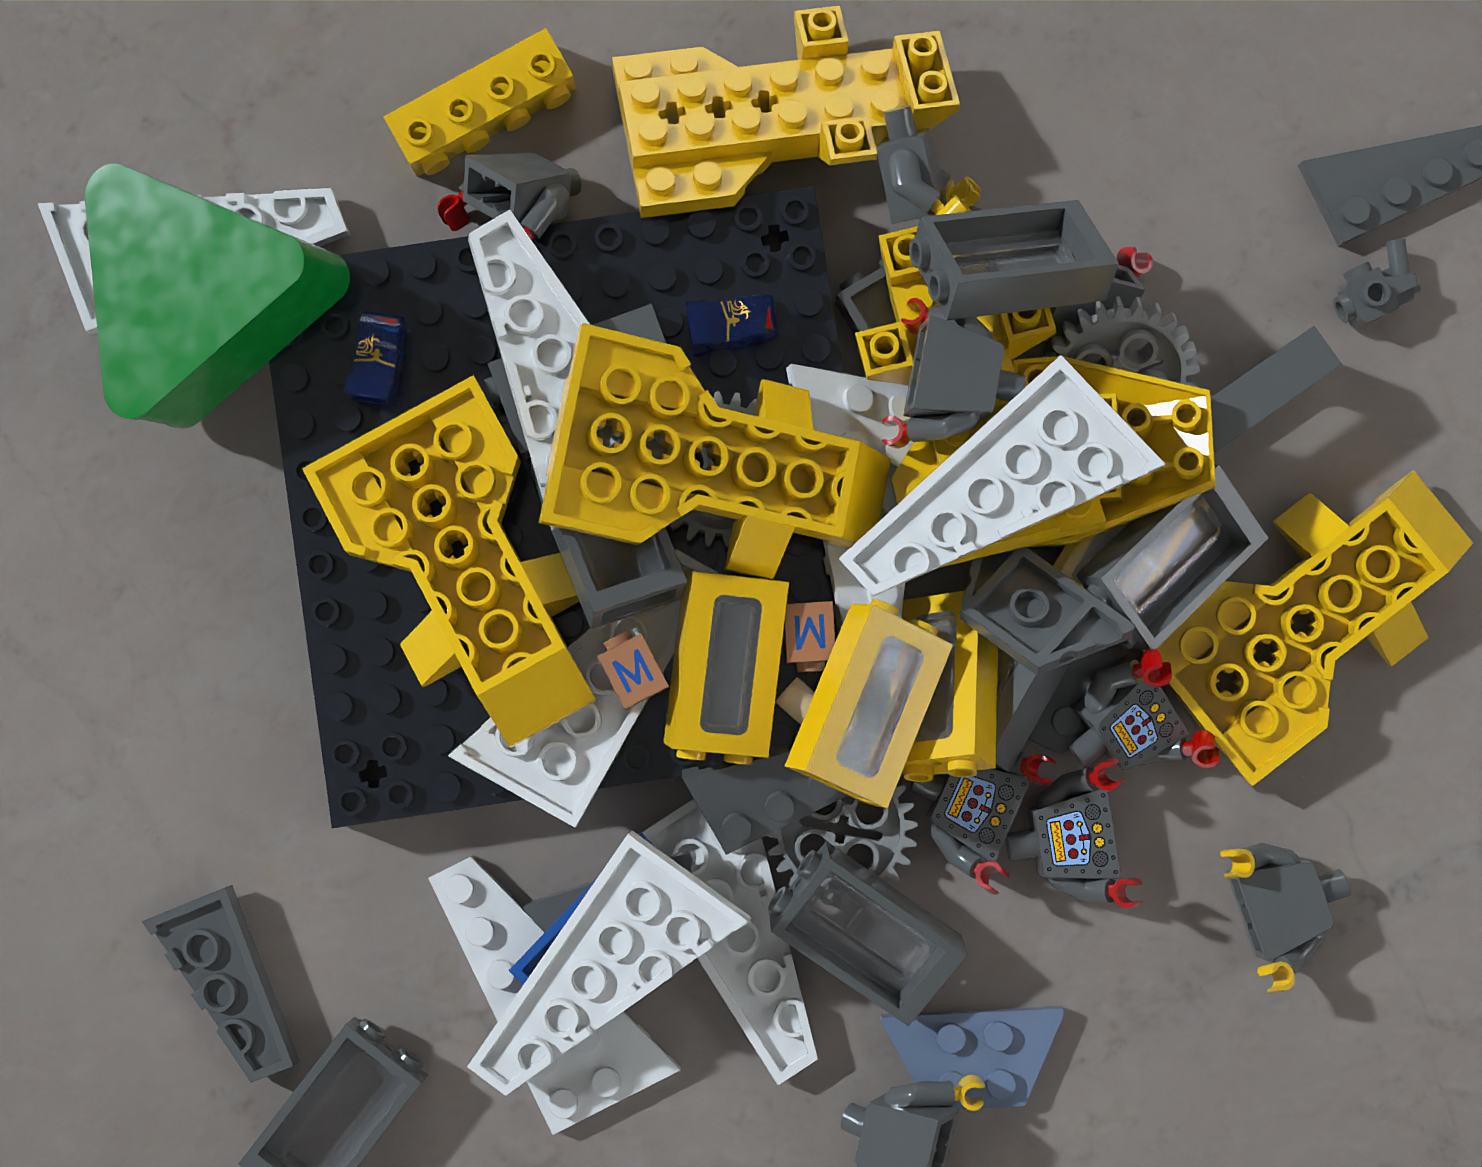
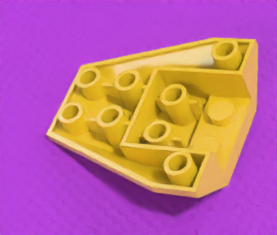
[1013,356,1216,547]

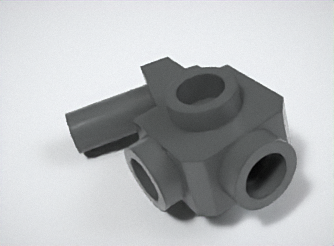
[1333,239,1421,328]

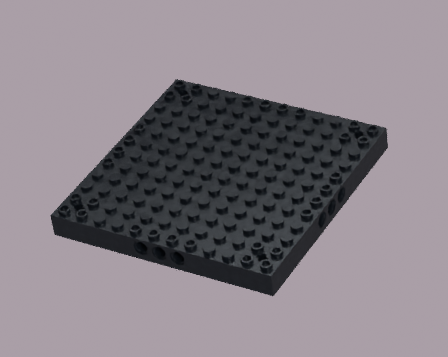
[269,186,890,829]

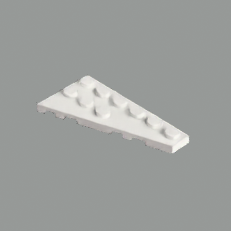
[38,188,350,335]
[468,209,667,531]
[839,355,1165,597]
[786,364,914,670]
[448,549,718,827]
[638,798,818,1085]
[467,831,752,1096]
[428,856,681,1135]

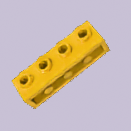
[383,28,576,177]

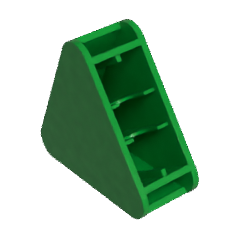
[85,164,350,429]

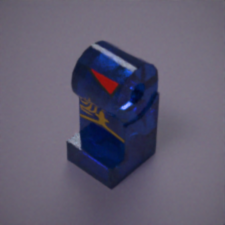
[686,295,779,354]
[344,311,406,407]

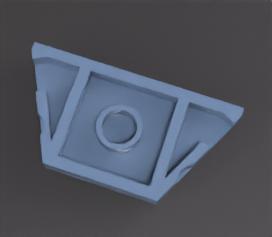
[880,1006,1064,1109]

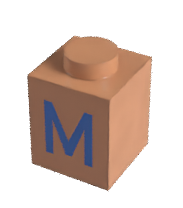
[784,601,835,673]
[597,630,670,709]

